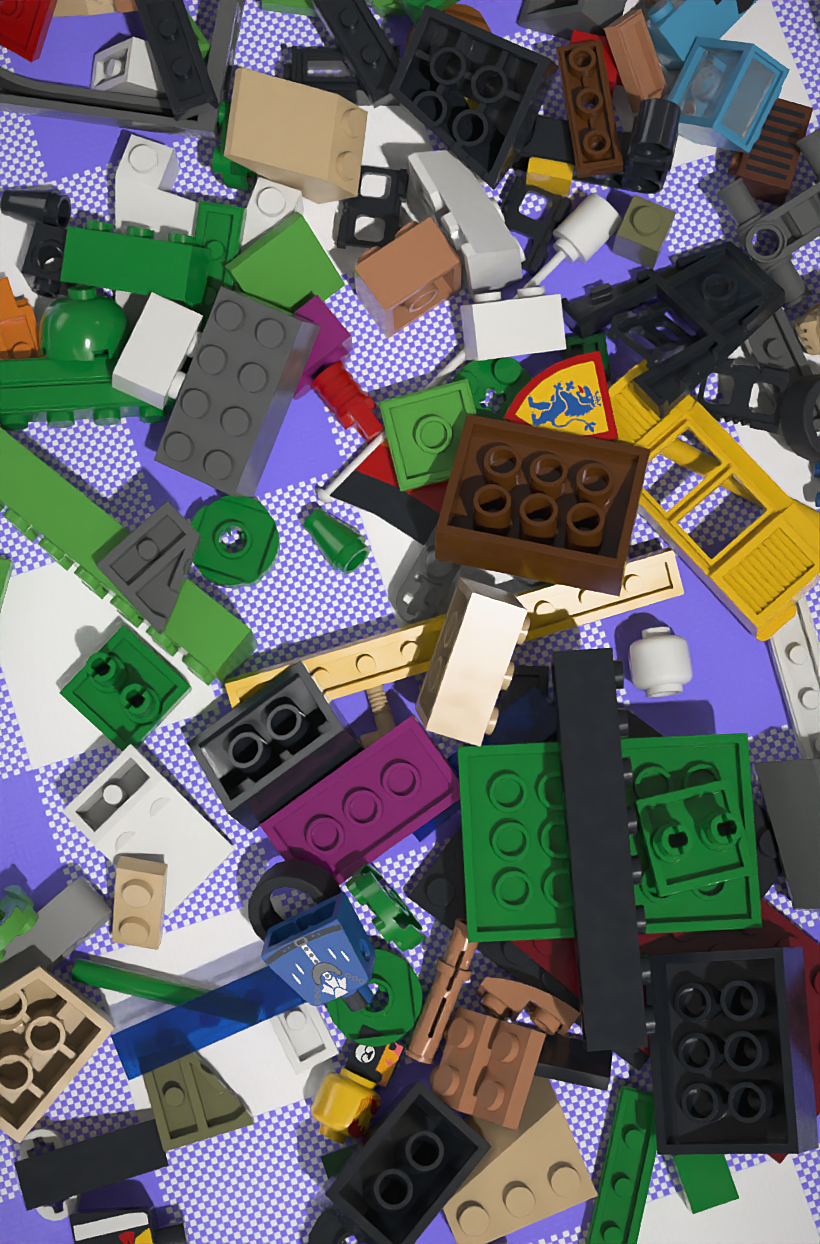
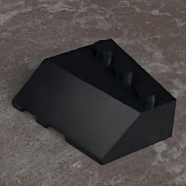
[388,4,559,190]

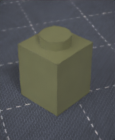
[612,195,676,269]

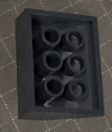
[646,947,819,1155]

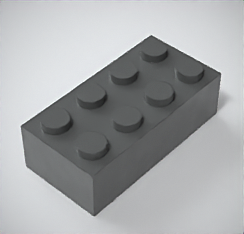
[154,286,321,497]

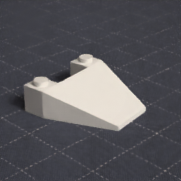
[115,134,305,334]

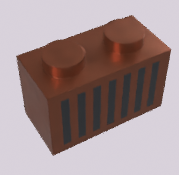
[727,98,813,206]

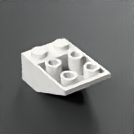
[61,744,236,916]

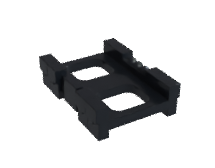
[337,166,409,249]
[501,176,572,277]
[607,301,701,369]
[696,357,791,434]

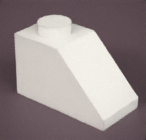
[90,37,168,100]

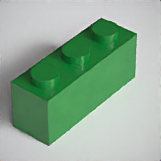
[60,220,211,304]

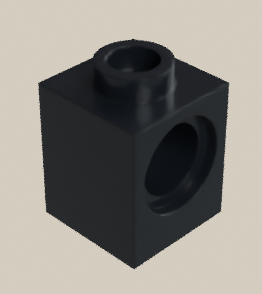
[21,222,76,299]

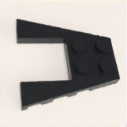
[561,241,785,419]

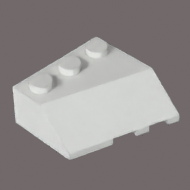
[407,150,526,301]

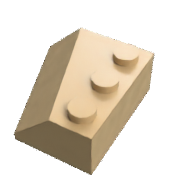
[0,965,115,1143]
[443,1076,598,1244]

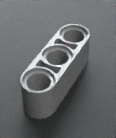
[0,876,114,990]

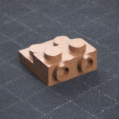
[429,1007,546,1130]

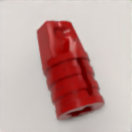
[311,361,383,444]

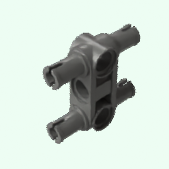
[717,128,820,309]

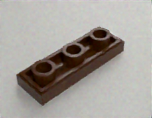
[556,40,623,178]

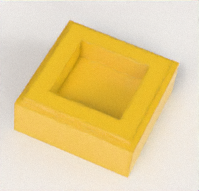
[526,157,574,197]

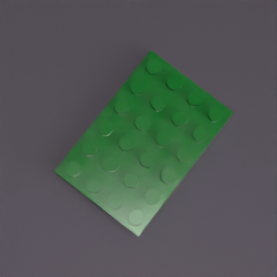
[457,733,762,943]

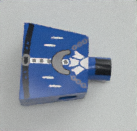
[260,892,376,1012]

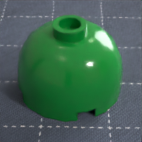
[39,286,131,361]

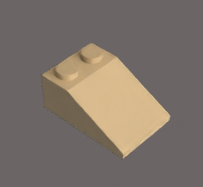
[224,67,368,205]

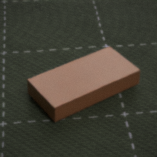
[604,9,669,113]

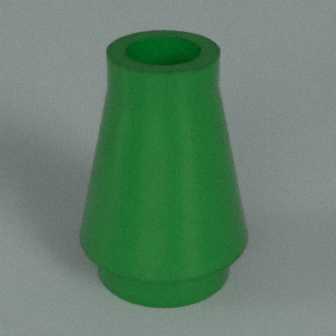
[303,508,370,575]

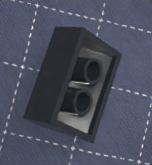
[187,660,365,832]
[312,1080,492,1244]

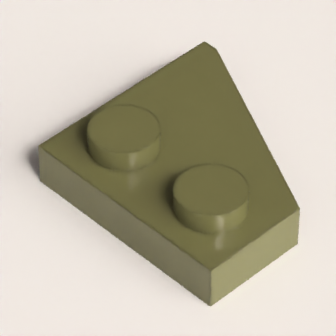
[138,1043,255,1152]

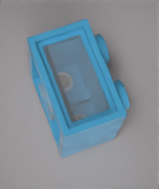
[667,37,790,153]

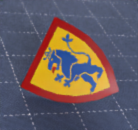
[504,351,619,441]

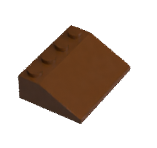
[435,414,650,597]

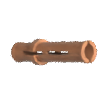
[405,918,479,1064]

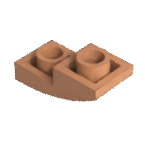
[476,977,580,1036]

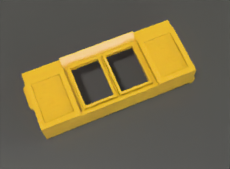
[608,359,820,641]

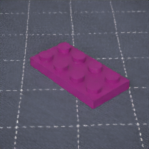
[260,714,460,903]

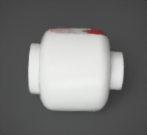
[628,627,693,698]

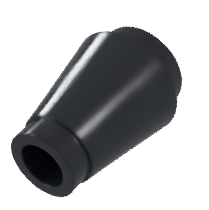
[0,188,71,229]

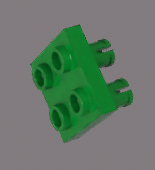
[59,625,193,752]
[634,778,756,898]

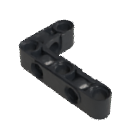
[447,98,681,194]

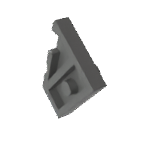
[96,500,202,635]

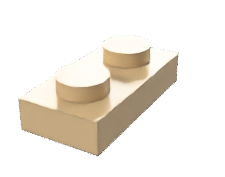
[112,856,168,950]

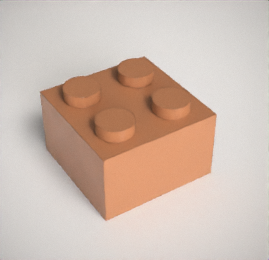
[353,217,462,339]

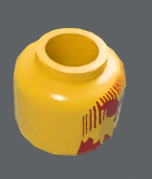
[310,1067,381,1144]

